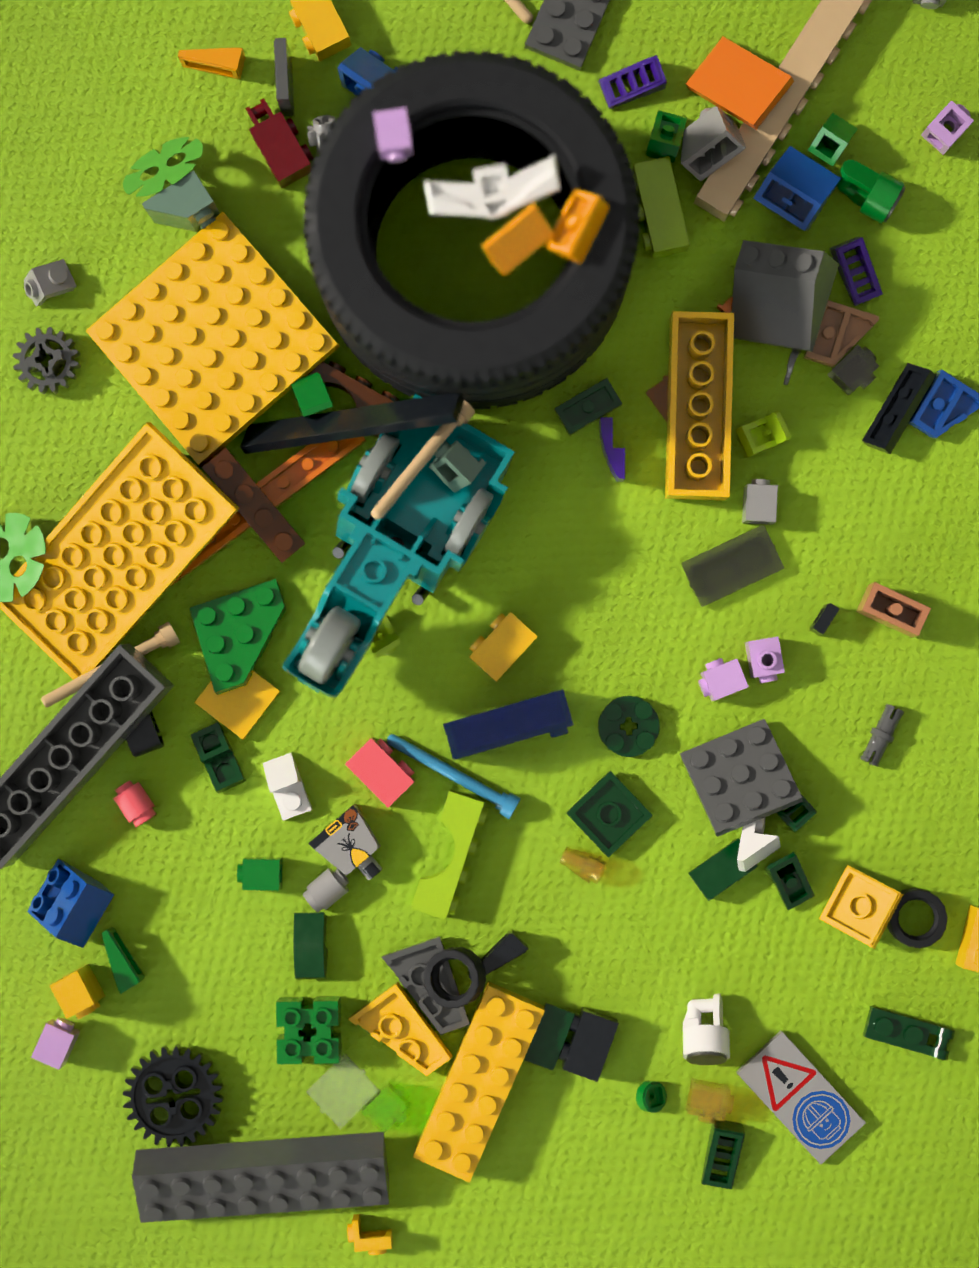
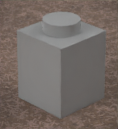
[742,479,778,525]

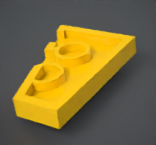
[348,982,453,1076]

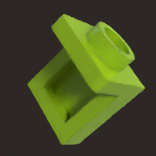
[736,410,791,457]
[370,614,402,658]

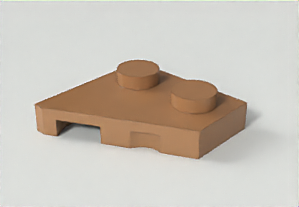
[804,300,880,367]

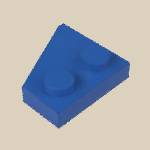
[909,370,979,438]

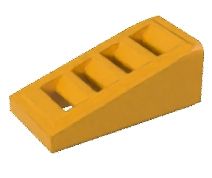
[178,47,245,79]

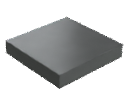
[274,38,294,116]

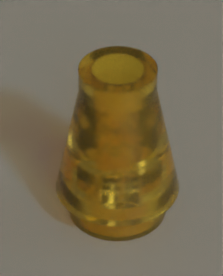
[560,847,608,884]

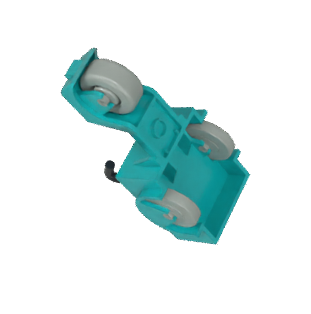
[283,393,515,698]

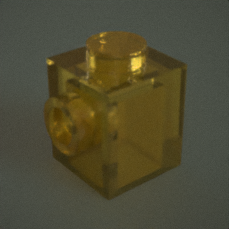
[686,1078,734,1124]

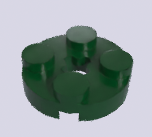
[598,696,660,757]

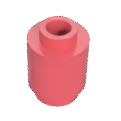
[113,780,156,828]

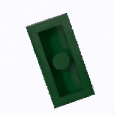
[688,838,758,901]

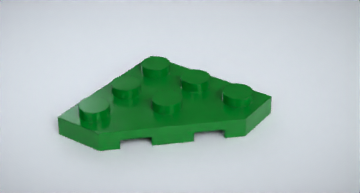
[189,579,286,695]

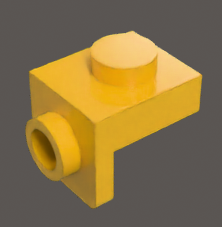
[347,1214,393,1255]

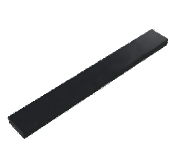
[240,393,465,454]

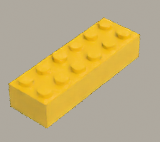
[665,311,734,501]
[413,981,545,1183]

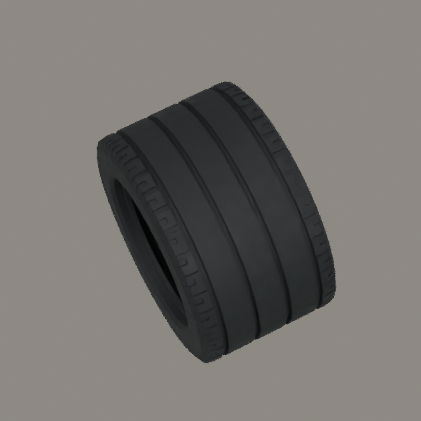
[303,50,640,409]

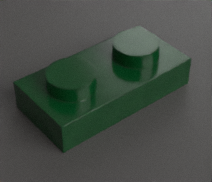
[554,378,622,436]

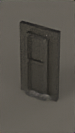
[680,524,784,607]

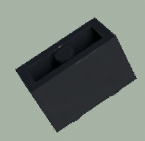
[558,1007,619,1082]

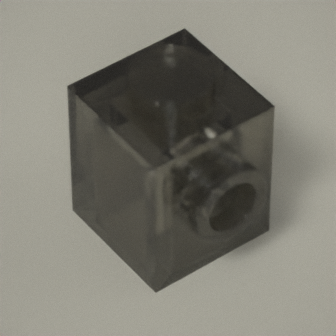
[827,345,879,396]

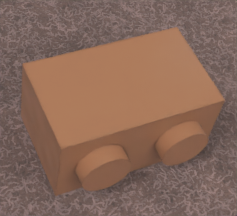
[856,582,931,638]

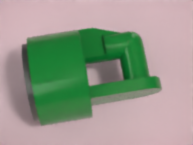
[837,160,906,224]

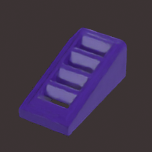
[598,55,667,109]
[829,237,883,306]

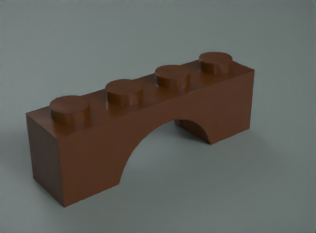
[292,361,399,437]
[202,447,305,563]

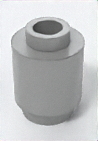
[303,868,349,912]

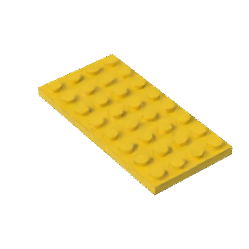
[0,422,240,680]

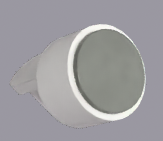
[683,993,730,1065]

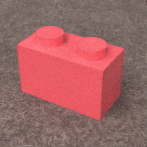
[345,738,415,808]

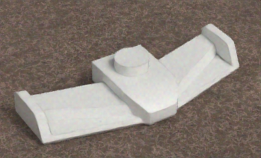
[424,155,561,220]

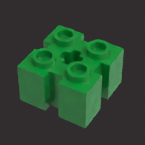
[276,996,342,1065]

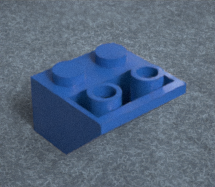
[753,146,842,231]
[27,859,114,948]

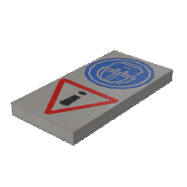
[736,1030,866,1165]

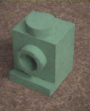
[429,441,486,493]

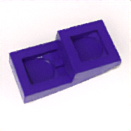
[599,417,625,482]

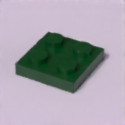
[566,771,653,858]

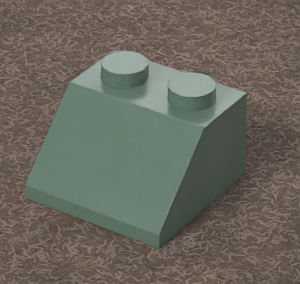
[142,171,220,232]

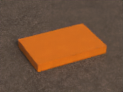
[686,37,794,130]

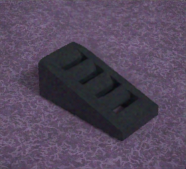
[469,930,529,979]

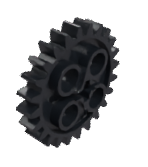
[122,1044,224,1147]

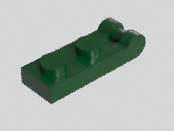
[863,1006,955,1061]

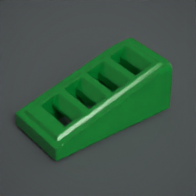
[101,927,145,994]

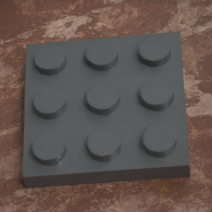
[680,719,803,837]

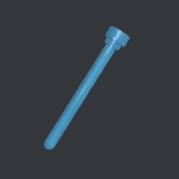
[387,734,521,819]

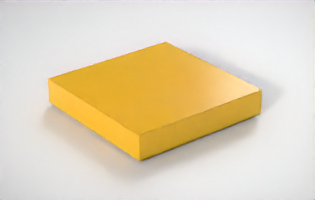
[194,670,281,740]
[819,865,904,949]

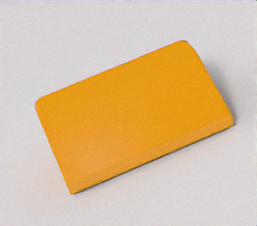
[545,188,610,264]
[482,203,554,276]

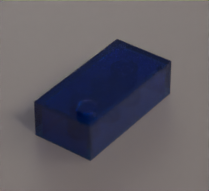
[443,689,573,760]

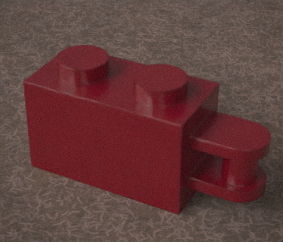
[245,98,314,189]

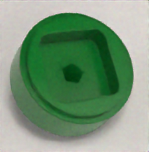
[636,1080,667,1113]

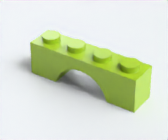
[410,790,488,920]

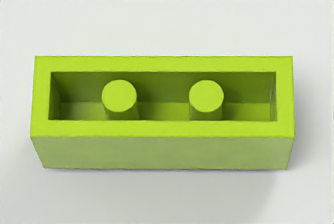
[632,156,690,259]

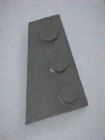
[382,936,470,1035]

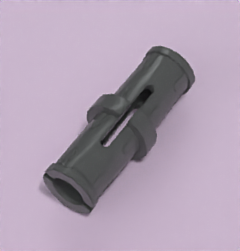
[860,704,904,767]

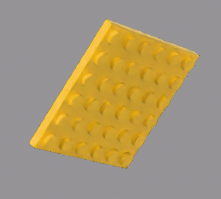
[86,211,340,467]

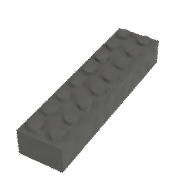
[0,643,174,869]
[132,1132,389,1223]

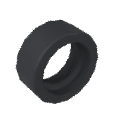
[887,888,948,948]
[424,947,486,1008]

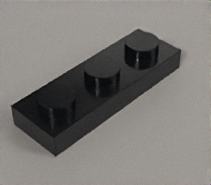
[862,363,936,454]

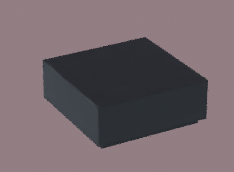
[810,603,839,636]

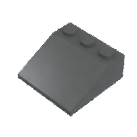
[732,240,839,352]

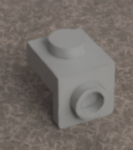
[24,259,76,307]

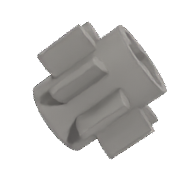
[307,115,335,151]

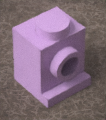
[921,100,974,155]

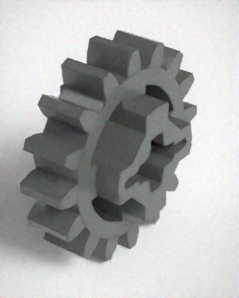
[13,327,81,394]

